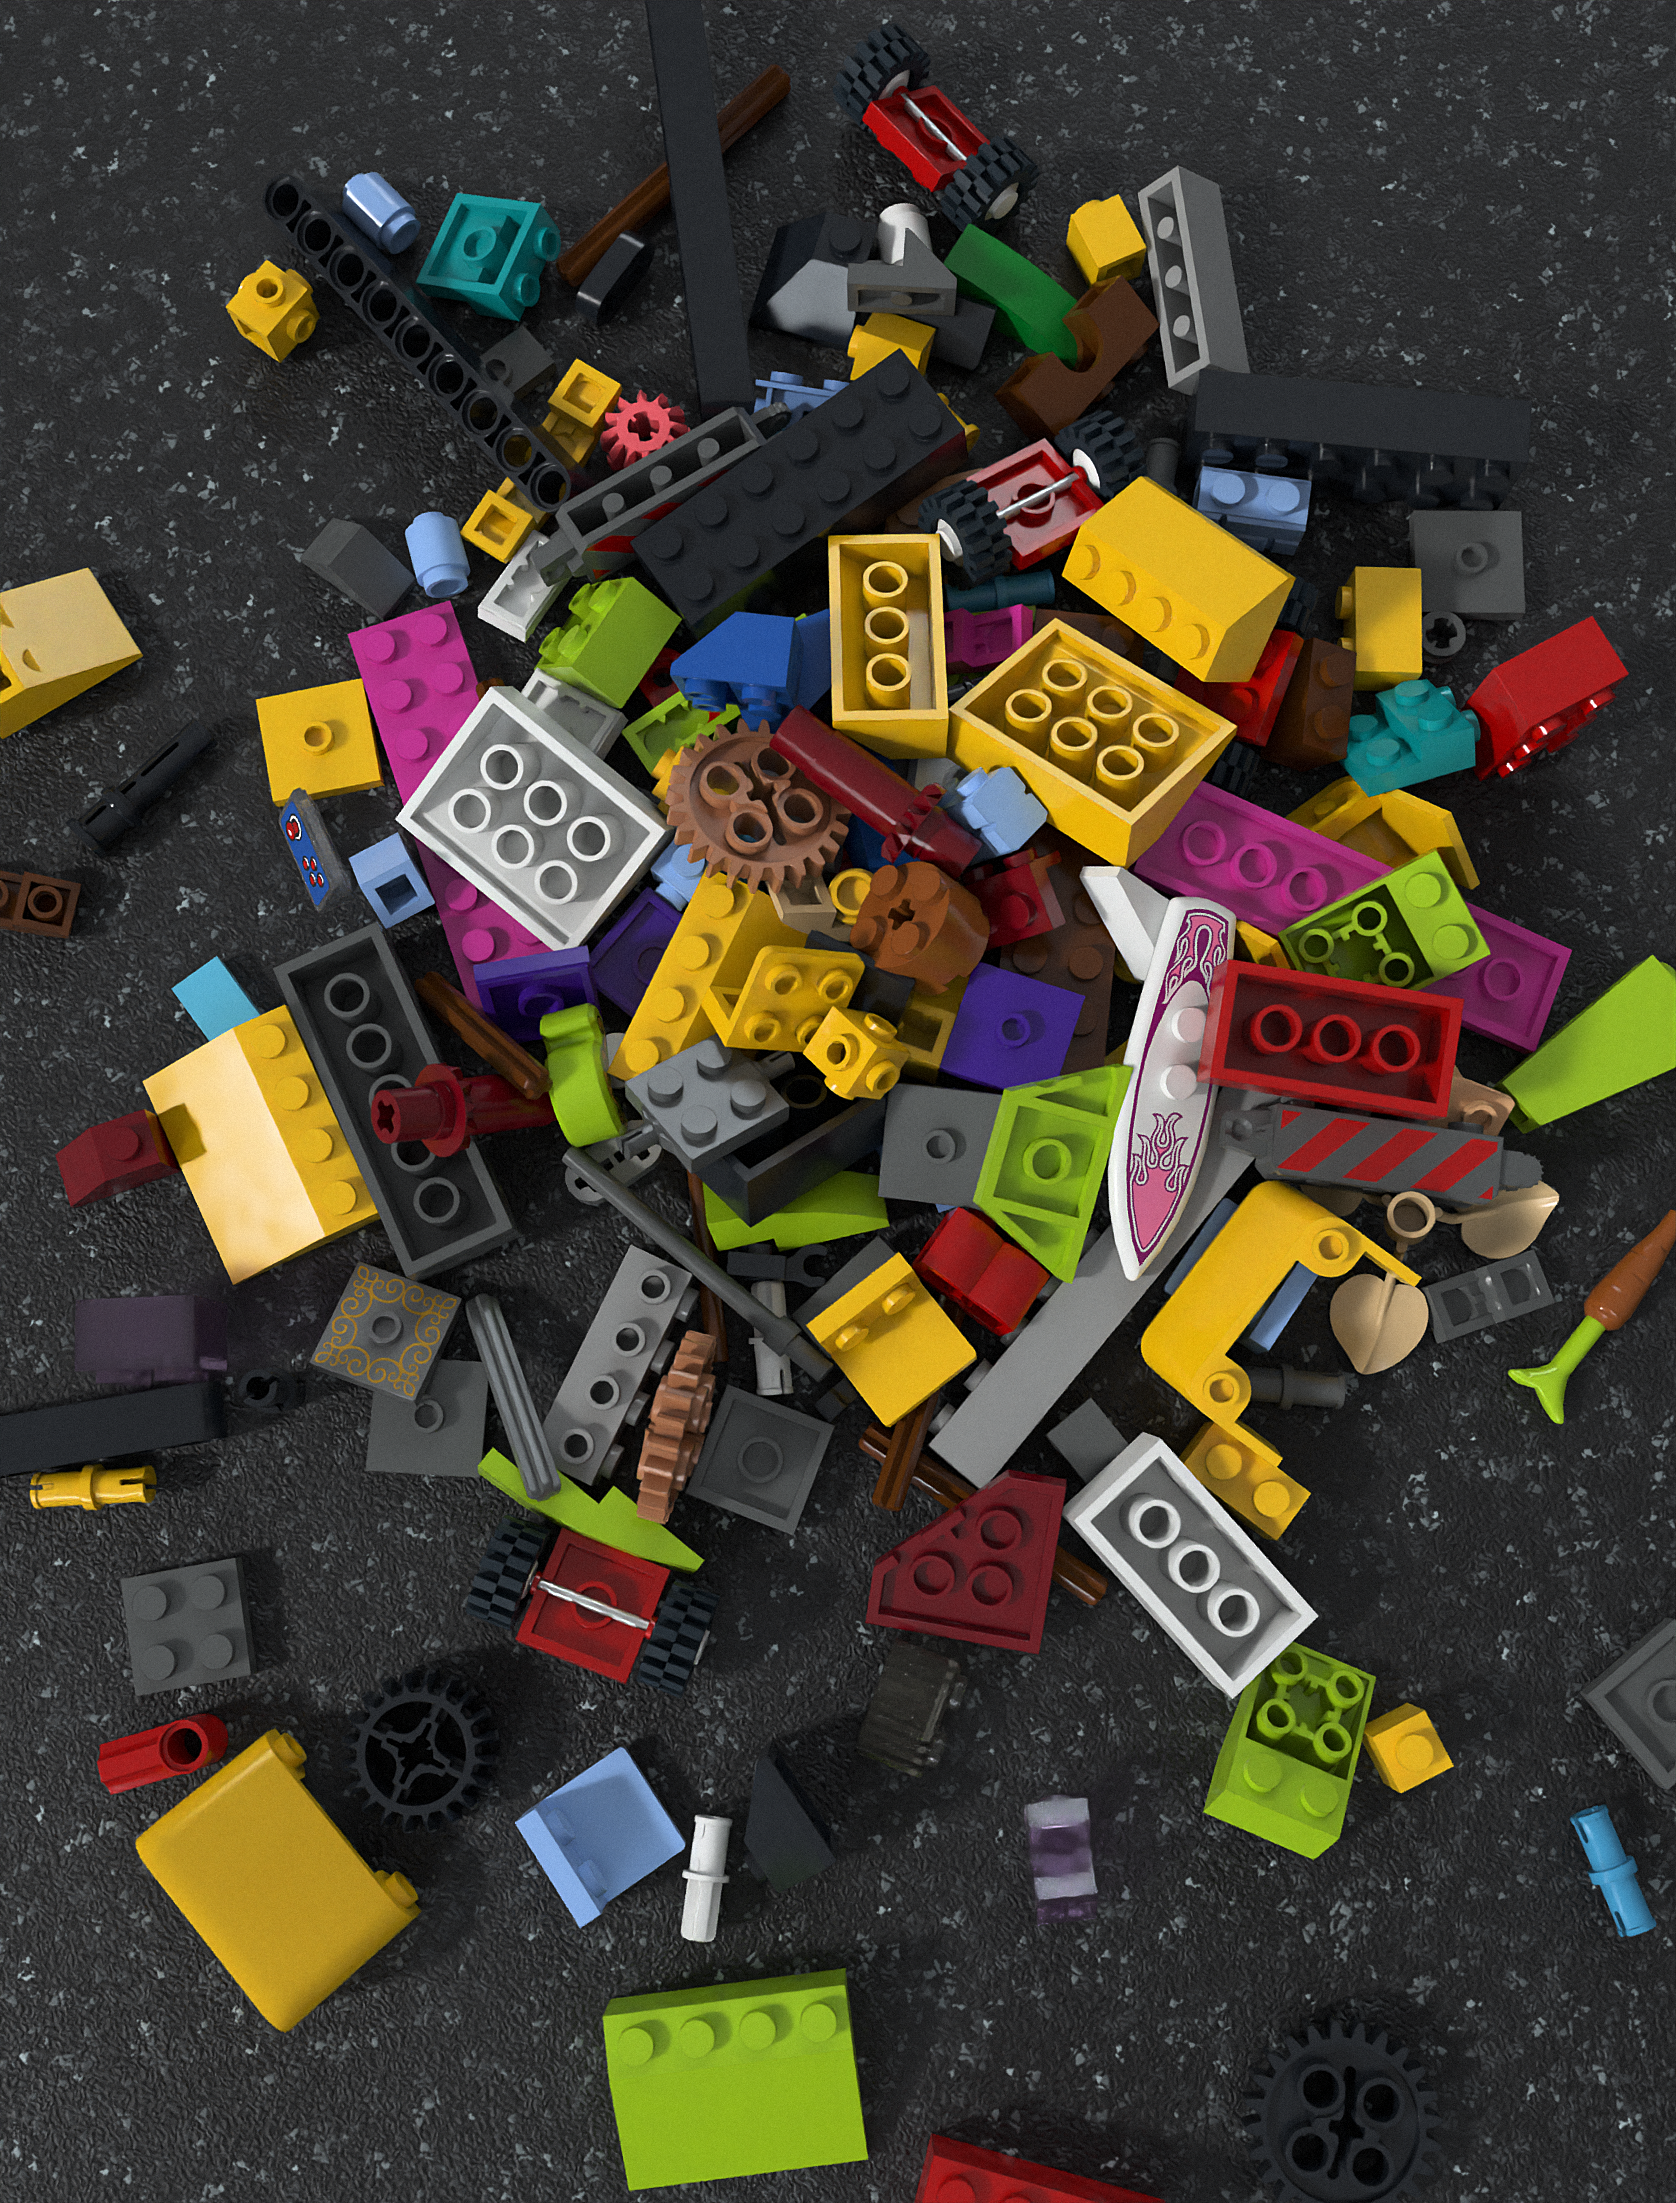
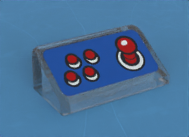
[278,787,356,913]

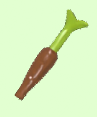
[1508,1209,1676,1424]

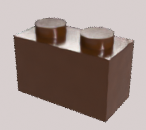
[1260,637,1357,772]

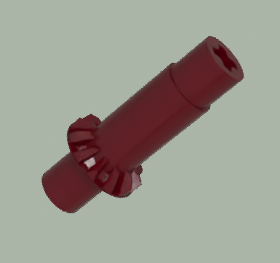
[769,704,984,881]
[371,1062,558,1157]

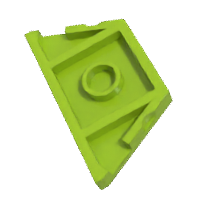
[973,1063,1133,1284]

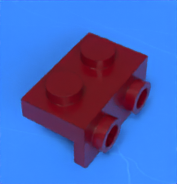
[960,847,1066,951]

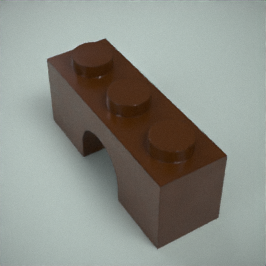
[994,274,1160,444]

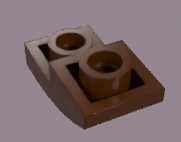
[0,870,82,939]

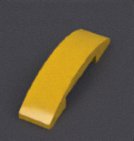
[459,358,623,564]

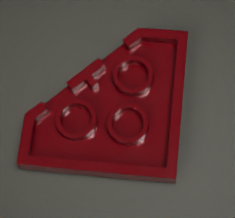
[865,1469,1067,1654]

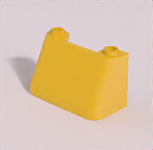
[135,1728,422,2032]

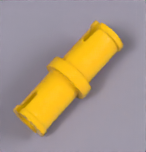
[30,1464,157,1511]

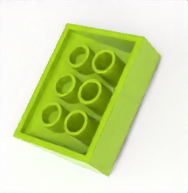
[602,1968,868,2191]

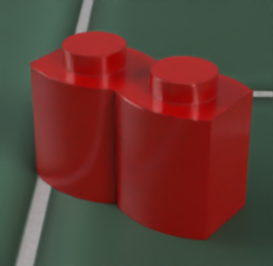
[911,1207,1050,1337]

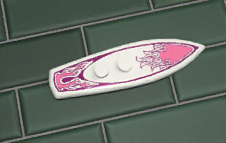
[1107,896,1237,1281]

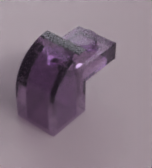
[1023,1795,1098,1925]

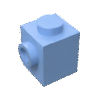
[349,832,435,929]
[650,839,727,912]

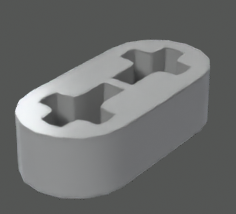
[565,1120,664,1205]

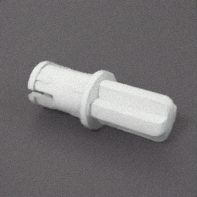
[749,1280,793,1395]
[681,1815,732,1942]

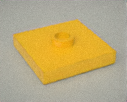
[256,678,385,807]

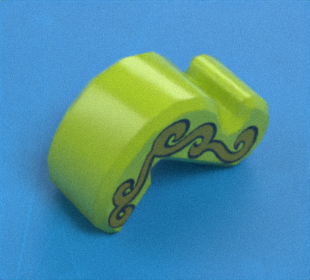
[540,1002,628,1147]

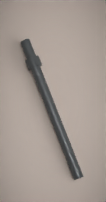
[562,1146,834,1383]

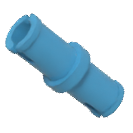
[942,569,1055,613]
[1569,1805,1657,1937]

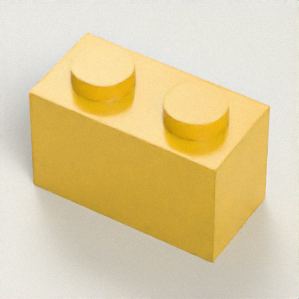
[1335,566,1422,691]
[1179,1421,1311,1541]

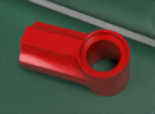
[97,1713,229,1795]

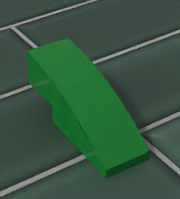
[943,223,1078,370]

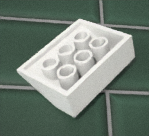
[395,686,679,951]

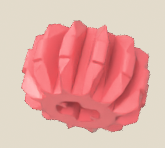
[600,389,691,472]

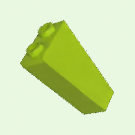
[1491,955,1676,1134]

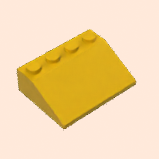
[946,618,1237,870]
[142,1005,381,1285]

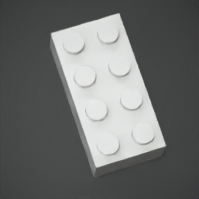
[1062,1432,1318,1699]

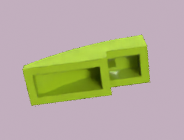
[702,1171,890,1252]

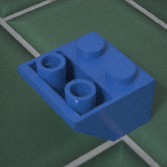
[670,612,804,718]

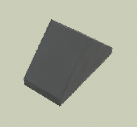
[300,518,418,622]

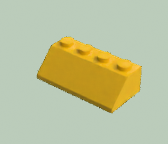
[1061,476,1296,682]
[828,534,949,759]
[607,867,809,1084]

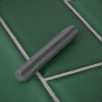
[465,1293,561,1502]

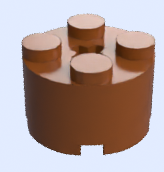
[849,861,990,996]

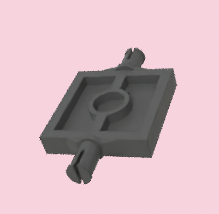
[616,1033,795,1174]

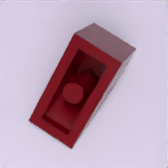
[55,1109,181,1208]

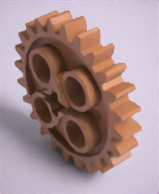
[665,719,852,894]
[636,1330,717,1524]

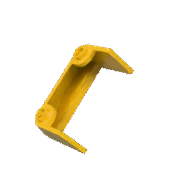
[1233,775,1480,971]
[1140,1180,1421,1468]

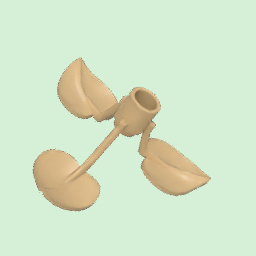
[1299,1180,1559,1375]

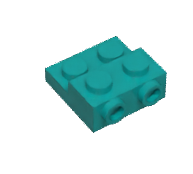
[415,193,561,321]
[1338,679,1481,797]

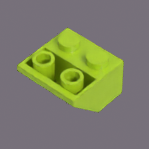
[534,577,682,708]

